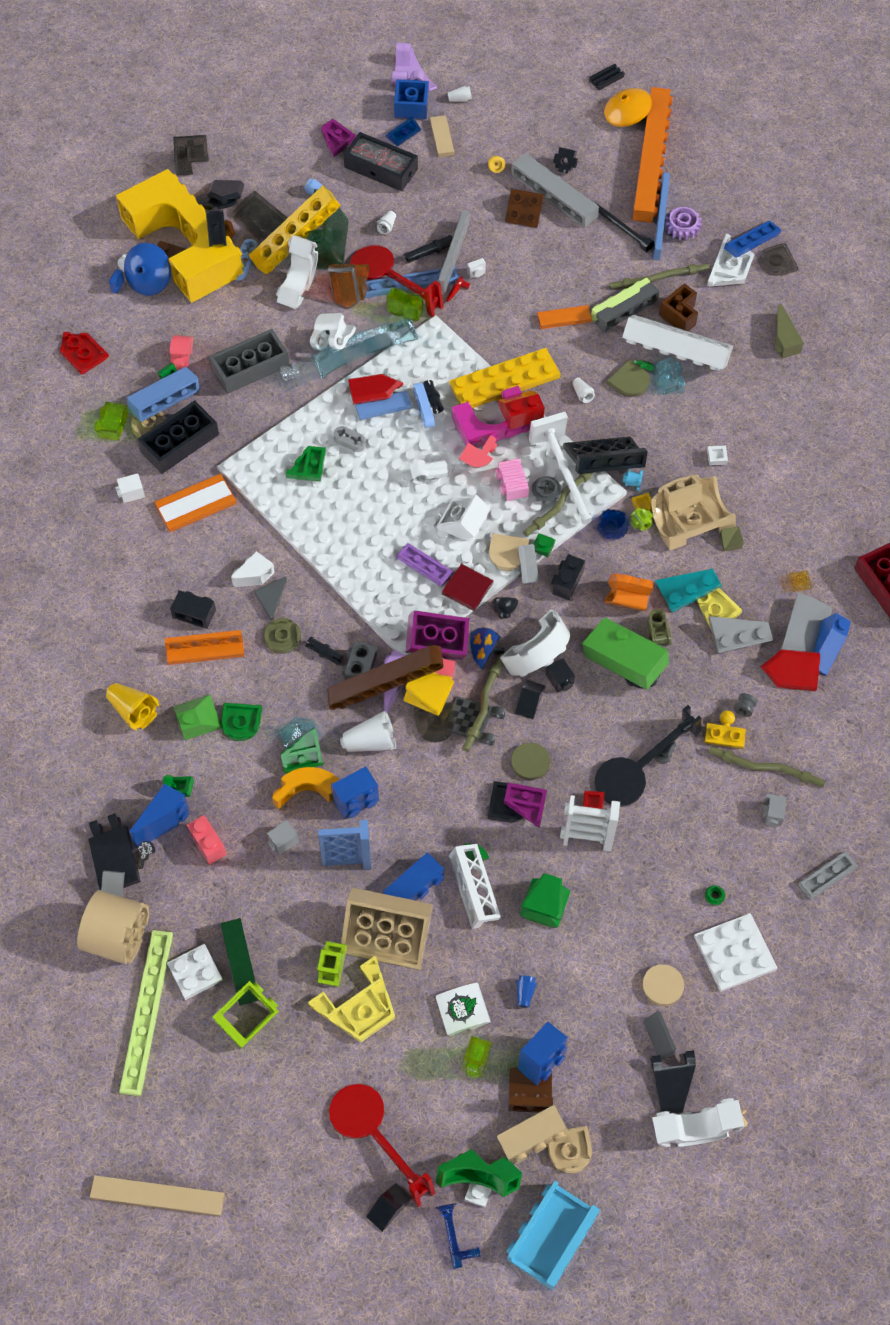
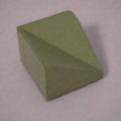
[720,526,744,551]

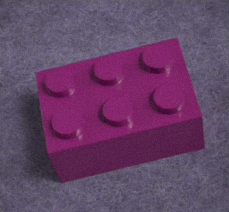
[405,610,470,660]

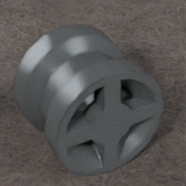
[734,693,757,717]

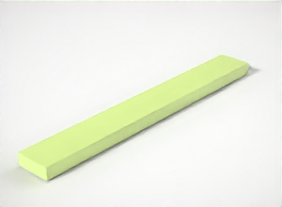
[119,930,173,1096]

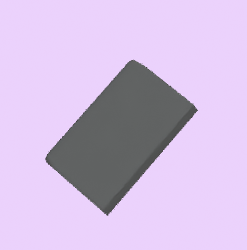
[643,1011,676,1060]

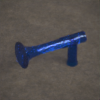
[435,1203,481,1269]

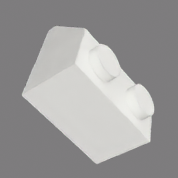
[436,494,490,539]

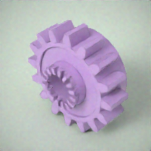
[664,207,702,241]

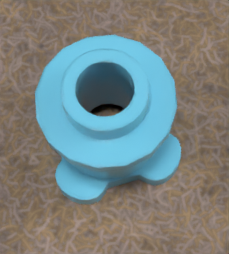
[622,469,644,491]

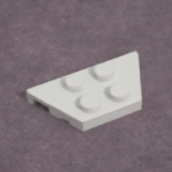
[707,234,754,287]

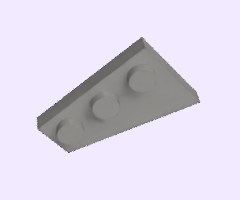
[708,616,773,654]

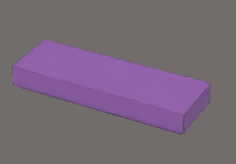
[396,543,453,587]

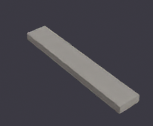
[438,210,469,294]

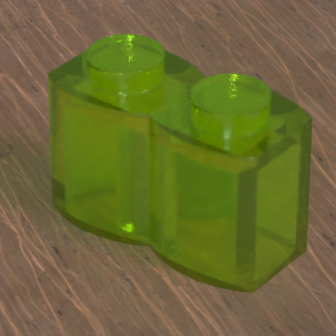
[386,288,423,322]
[94,402,129,441]

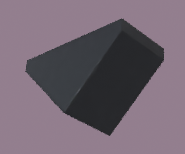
[515,680,546,719]
[366,1184,412,1232]

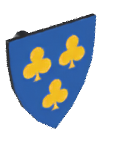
[470,627,504,670]

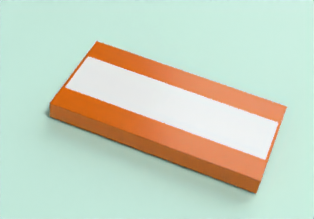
[154,473,237,532]

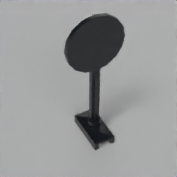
[195,194,238,247]
[595,705,702,807]

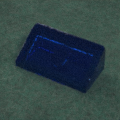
[385,116,422,147]

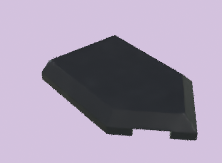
[207,180,244,204]

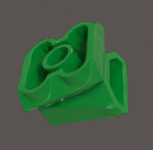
[519,873,571,928]

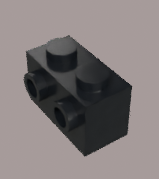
[551,554,585,601]
[170,590,216,629]

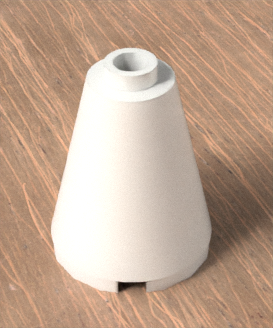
[340,711,396,752]

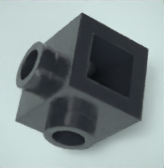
[553,147,578,174]

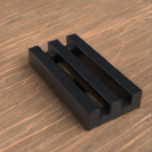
[589,64,625,90]

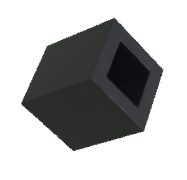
[546,658,575,692]

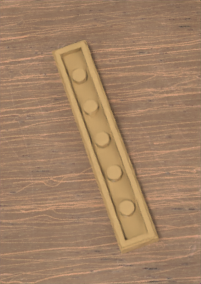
[90,1175,225,1217]

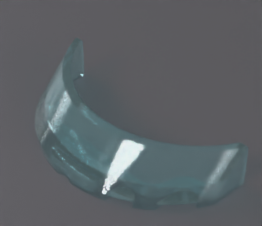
[311,318,418,379]

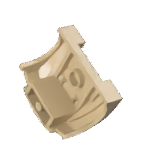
[651,474,736,550]

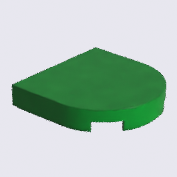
[221,703,262,741]

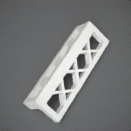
[449,844,501,929]

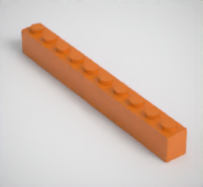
[632,87,673,223]

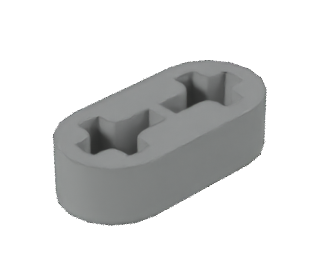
[334,426,366,452]

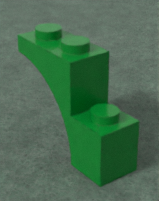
[435,1149,522,1198]

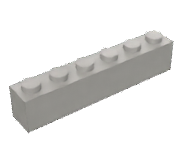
[511,153,599,228]

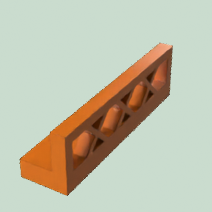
[164,630,245,665]

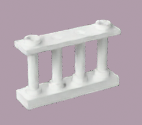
[560,795,620,852]

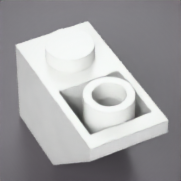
[231,551,275,587]

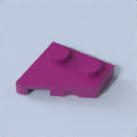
[321,118,356,157]
[504,782,547,828]

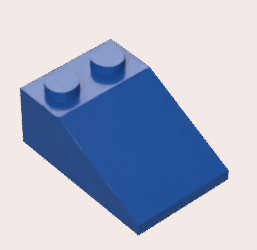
[129,783,189,848]

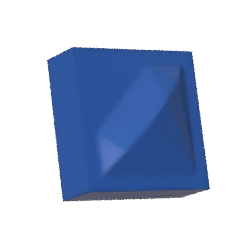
[109,269,124,294]

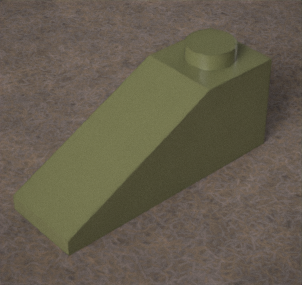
[774,304,804,359]

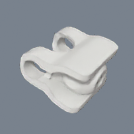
[310,313,356,350]

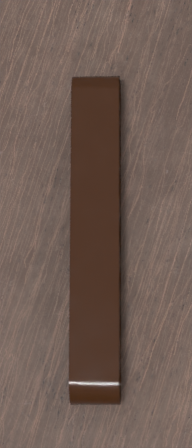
[327,645,444,710]

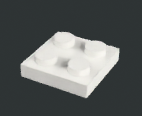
[167,944,223,1000]

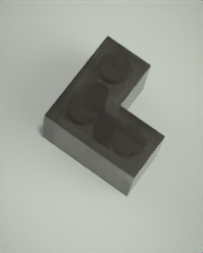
[173,135,209,176]

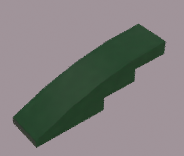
[220,918,259,1006]

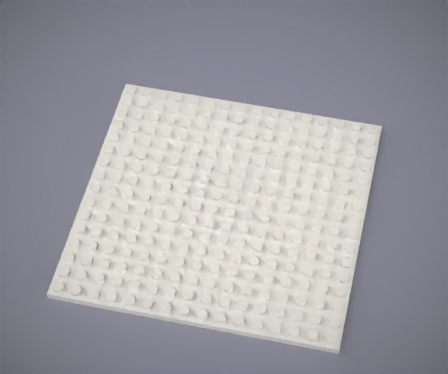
[217,315,627,655]

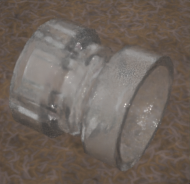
[279,362,300,383]

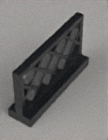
[563,436,648,474]

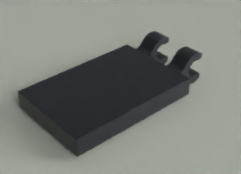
[88,813,141,890]

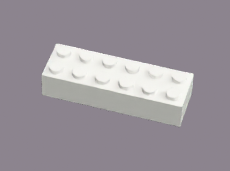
[622,315,733,371]

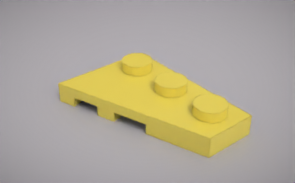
[696,588,742,629]

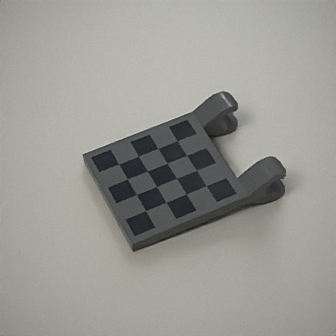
[443,696,505,746]

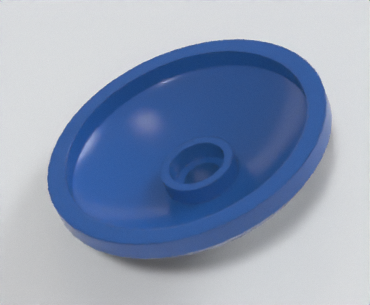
[124,243,171,296]

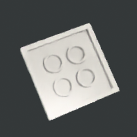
[694,913,777,992]

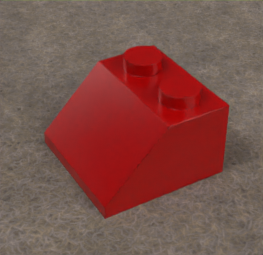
[497,390,545,430]

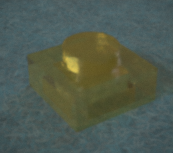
[788,570,812,592]

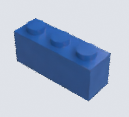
[383,852,444,901]

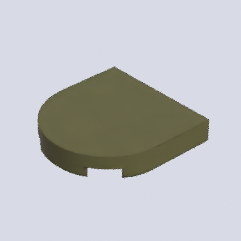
[607,359,650,397]

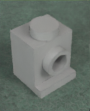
[762,794,787,827]

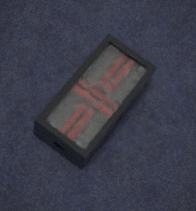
[344,132,418,191]

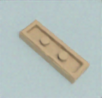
[430,115,454,157]

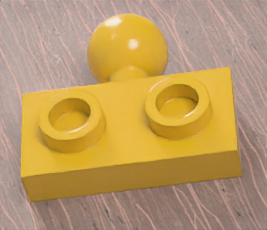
[704,710,746,749]

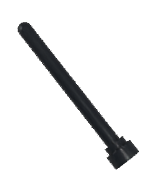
[595,202,655,253]

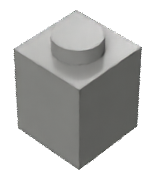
[267,820,299,855]

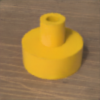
[488,155,505,173]

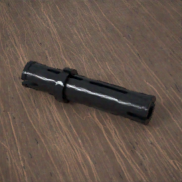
[404,235,453,264]

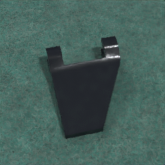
[650,1050,696,1114]

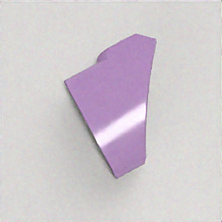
[392,42,437,91]

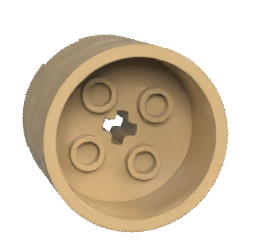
[77,890,149,964]

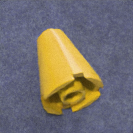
[106,683,159,730]

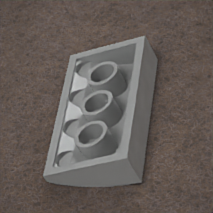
[781,593,832,652]

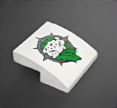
[435,983,491,1036]

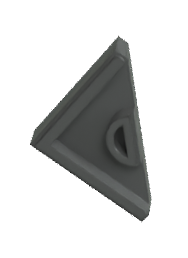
[255,576,287,620]

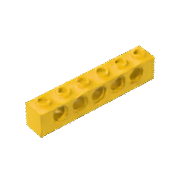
[249,185,341,275]

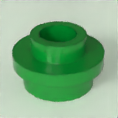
[705,885,725,906]

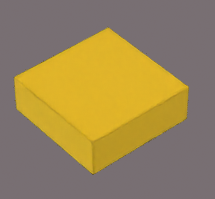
[631,492,652,511]

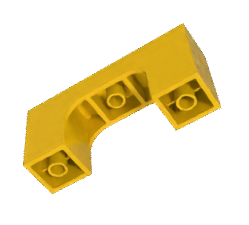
[116,169,244,303]

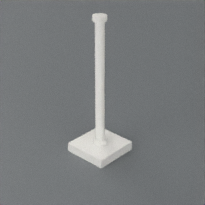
[528,412,592,524]

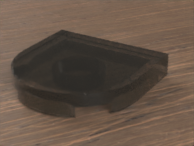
[759,243,799,276]
[413,702,455,742]

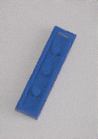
[724,220,781,258]

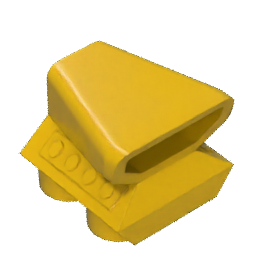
[403,672,454,716]

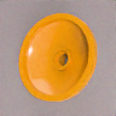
[604,88,652,127]

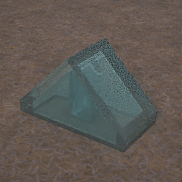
[278,717,321,750]

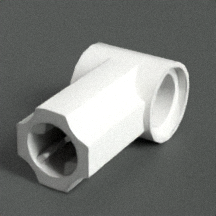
[410,460,448,484]

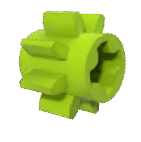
[630,508,653,531]

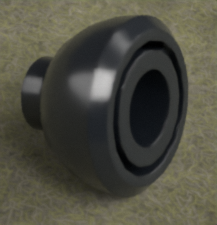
[492,597,518,618]

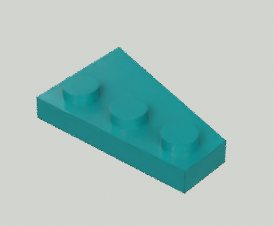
[655,568,722,613]

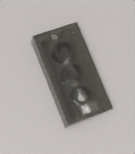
[231,191,288,242]

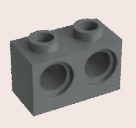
[342,641,377,680]

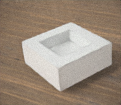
[467,258,486,279]
[707,446,728,465]
[465,1183,491,1208]

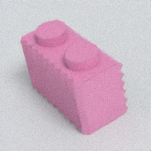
[495,458,529,501]

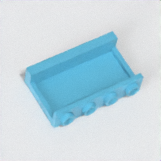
[506,1181,600,1291]

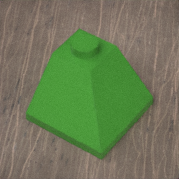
[173,694,222,740]

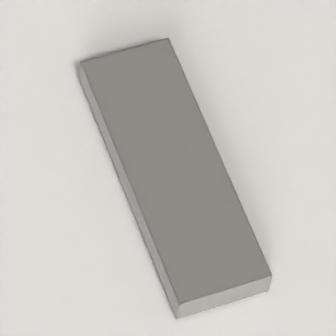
[798,851,858,901]

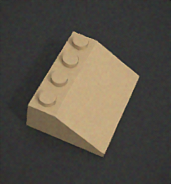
[341,888,433,970]

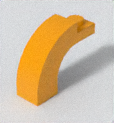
[272,767,340,809]

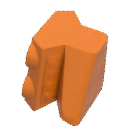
[604,573,653,611]

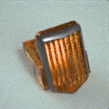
[328,264,370,309]

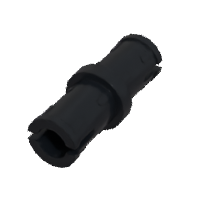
[423,380,444,414]
[305,636,344,665]

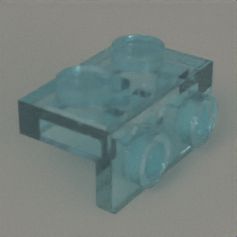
[653,357,685,395]

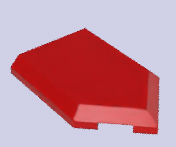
[59,332,109,375]
[348,374,403,405]
[760,649,820,691]

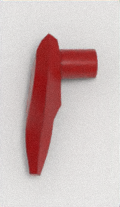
[446,276,471,302]

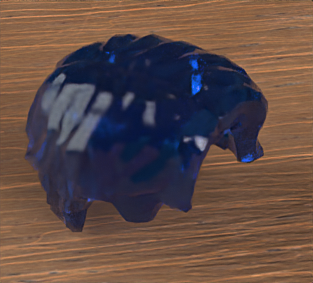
[595,509,630,540]

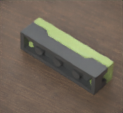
[591,277,659,333]

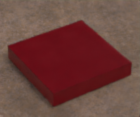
[442,563,494,611]

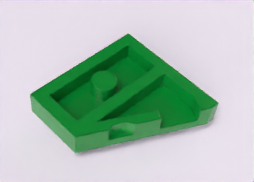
[286,446,326,482]

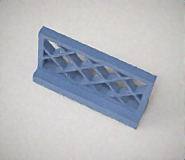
[318,820,371,870]

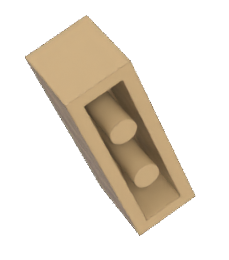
[497,1105,569,1163]

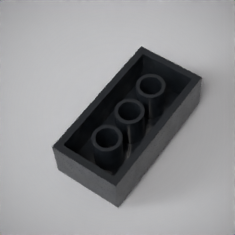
[137,400,219,474]

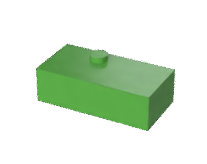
[582,617,669,690]

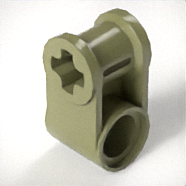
[647,609,671,645]

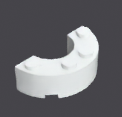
[276,235,318,309]
[500,609,570,677]
[652,1098,744,1147]

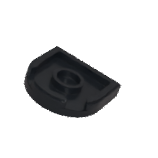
[487,781,524,823]

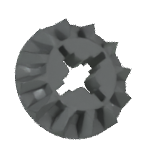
[532,476,561,503]

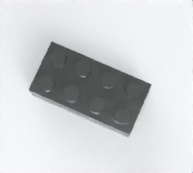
[209,329,290,394]

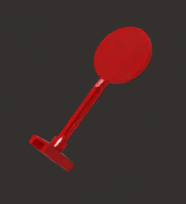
[350,245,444,317]
[329,1084,436,1208]

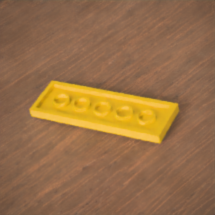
[449,348,561,408]

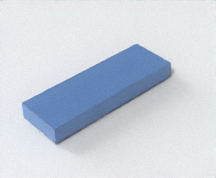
[355,391,411,420]

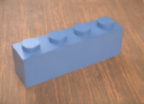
[126,367,200,422]

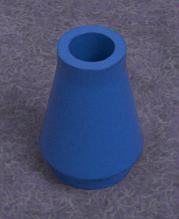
[516,975,537,1008]

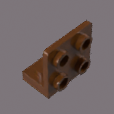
[505,188,545,228]
[508,1068,553,1113]

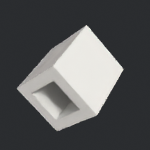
[115,473,145,503]

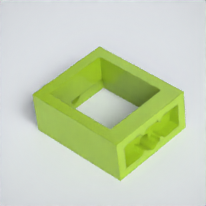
[212,981,279,1049]

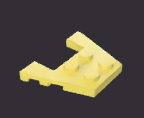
[308,956,395,1043]

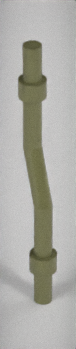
[609,263,710,289]
[523,472,596,537]
[462,654,503,752]
[708,746,826,788]

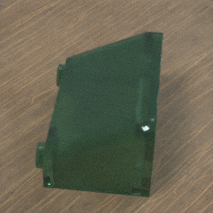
[307,189,349,270]

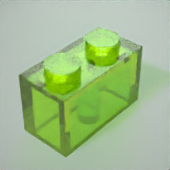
[463,1036,492,1079]

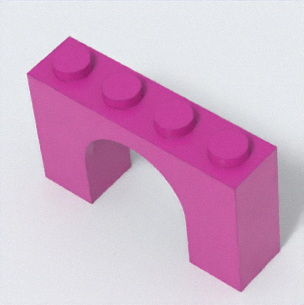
[452,386,531,448]

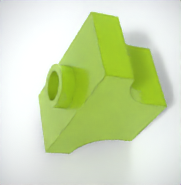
[317,941,347,987]

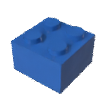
[394,79,429,119]
[331,766,379,819]
[517,1022,568,1085]

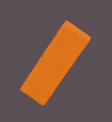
[537,305,592,329]

